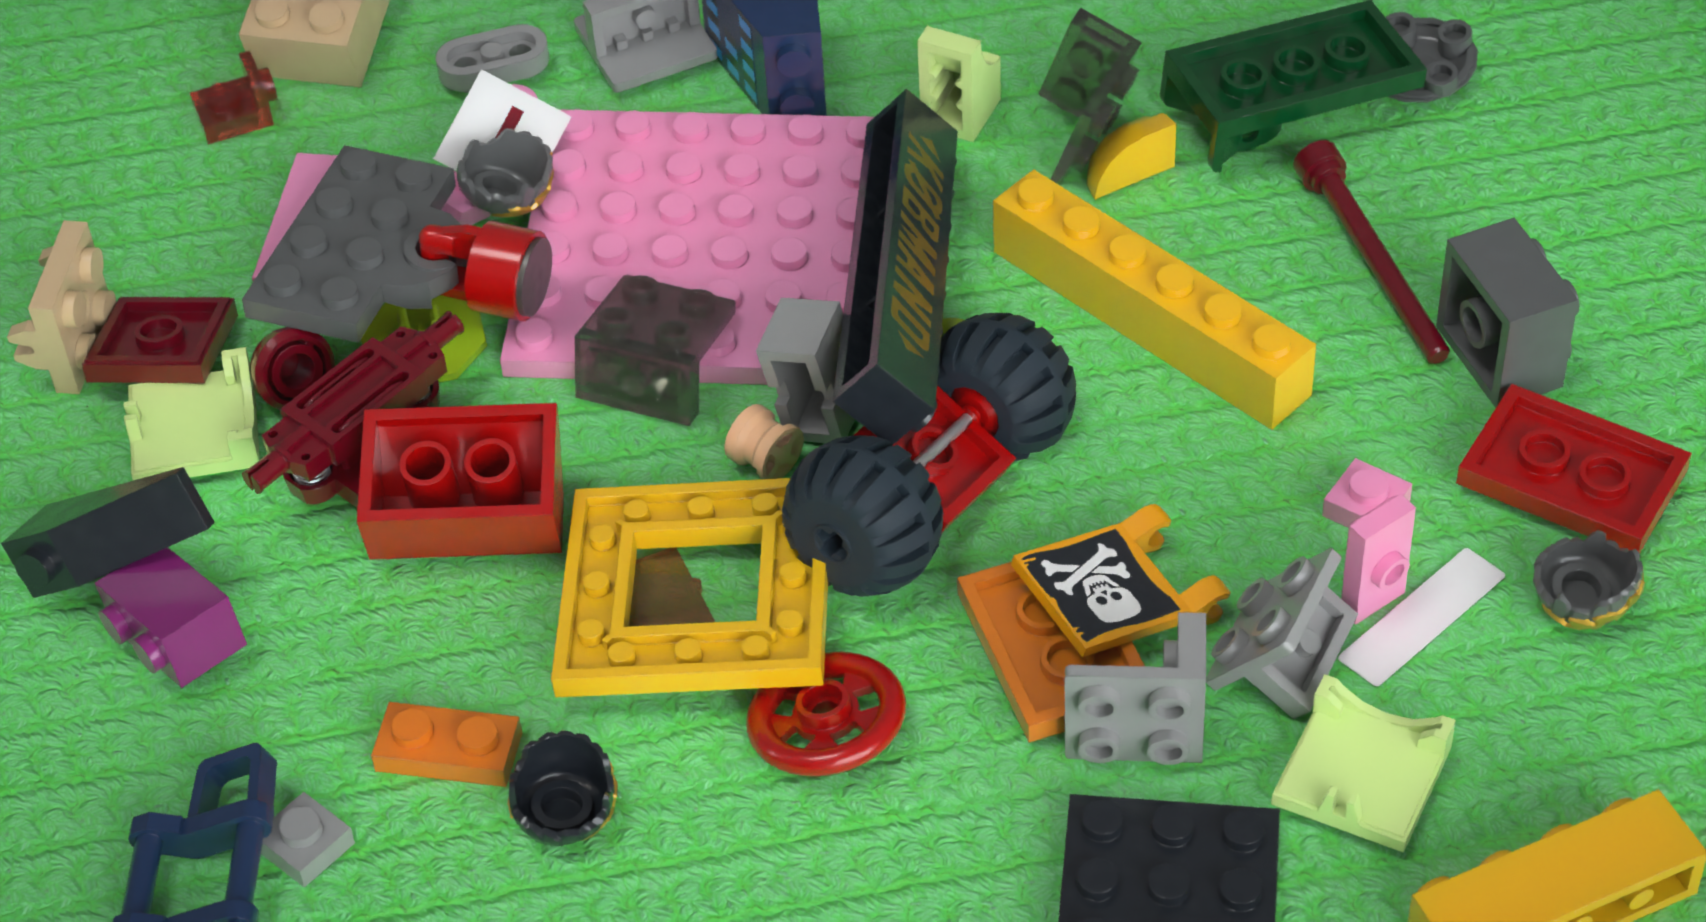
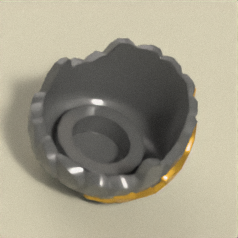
[456,128,554,218]
[1533,530,1645,630]

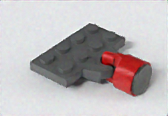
[242,145,552,343]

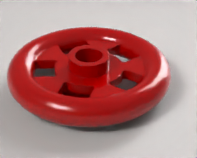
[746,652,906,776]

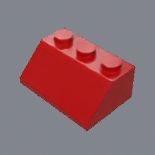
[357,403,564,560]

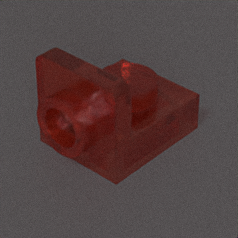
[190,50,278,144]

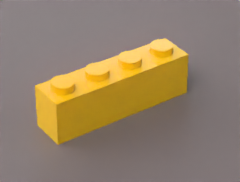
[1408,789,1706,922]

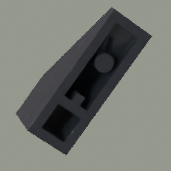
[1,467,215,598]

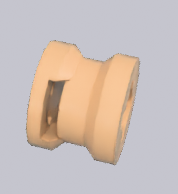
[724,404,804,479]

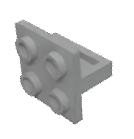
[574,0,717,92]
[1206,548,1358,719]

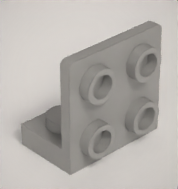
[1065,612,1206,765]

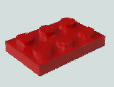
[1456,384,1692,554]

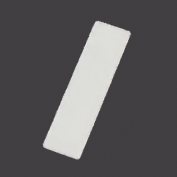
[1338,548,1505,686]

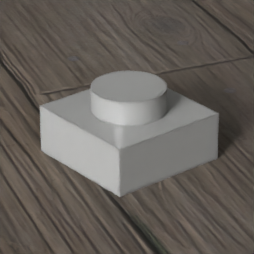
[261,792,355,888]

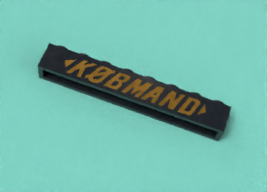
[832,88,958,445]

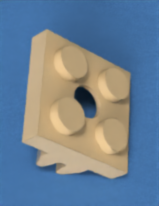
[7,220,116,394]

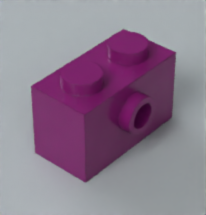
[95,547,247,688]

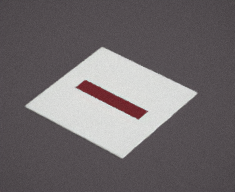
[433,69,571,171]

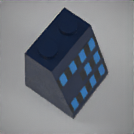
[702,0,827,116]

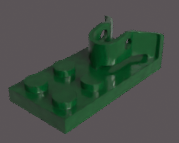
[1160,0,1427,173]

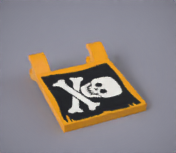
[1010,504,1231,657]

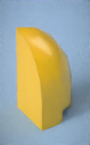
[1087,113,1177,200]

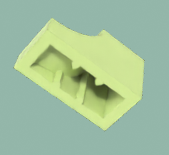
[917,26,1001,142]

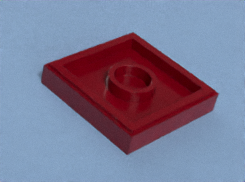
[82,297,238,383]

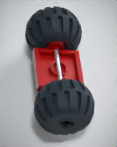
[782,313,1076,597]

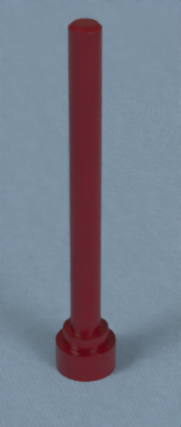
[1293,140,1450,364]

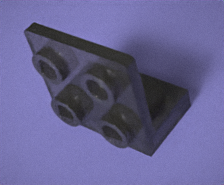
[1038,8,1142,186]
[574,275,736,426]

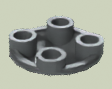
[1386,12,1478,102]

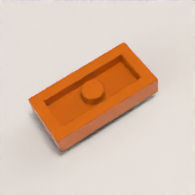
[371,702,522,787]

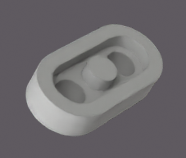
[436,24,549,92]

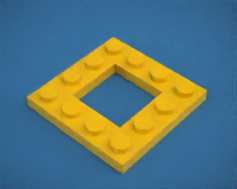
[551,478,828,698]

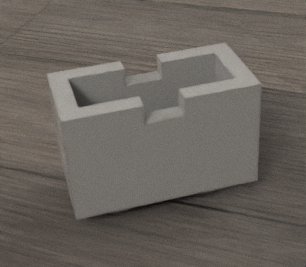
[756,298,855,443]

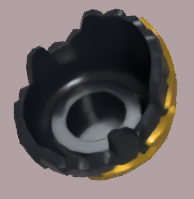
[508,730,618,846]

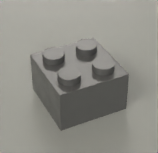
[1436,218,1579,408]

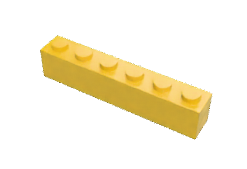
[993,169,1316,430]

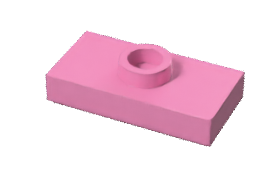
[1341,493,1416,625]

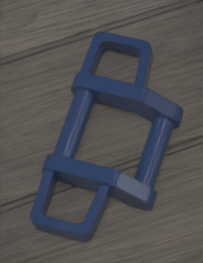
[112,743,277,922]

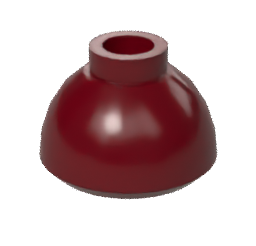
[250,327,335,410]

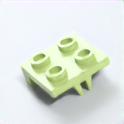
[123,347,260,481]
[1271,674,1456,853]

